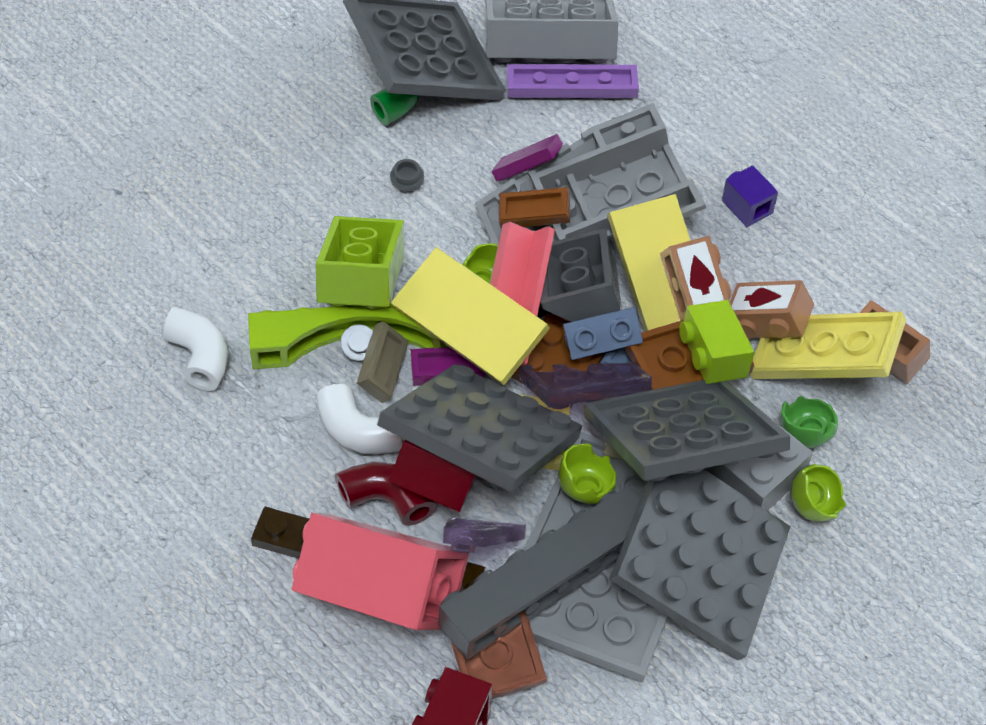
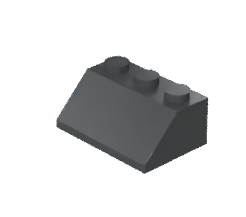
[541,228,622,322]

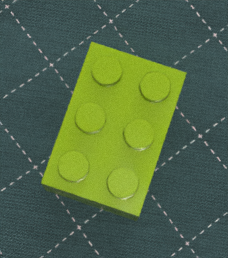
[315,216,404,309]

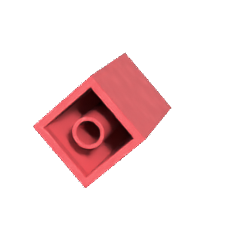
[291,513,470,630]

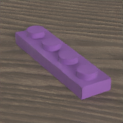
[506,64,639,98]

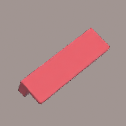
[490,222,555,367]

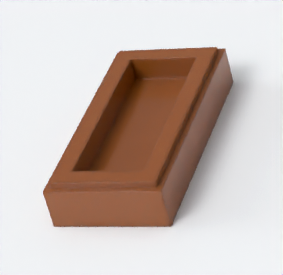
[499,187,570,229]

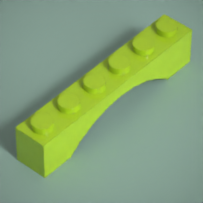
[248,303,449,370]

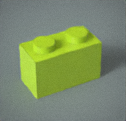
[679,300,754,384]

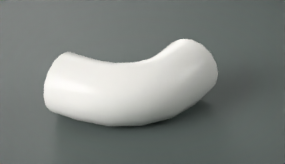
[163,306,229,391]
[316,384,402,454]

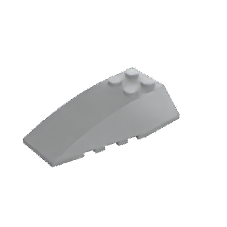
[475,103,706,245]

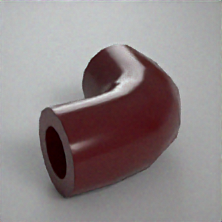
[335,461,437,526]

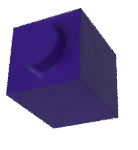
[722,165,778,228]

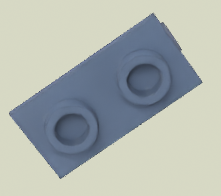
[563,307,643,360]

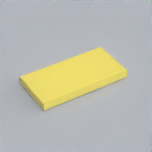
[607,194,691,331]
[391,247,550,386]
[750,311,906,379]

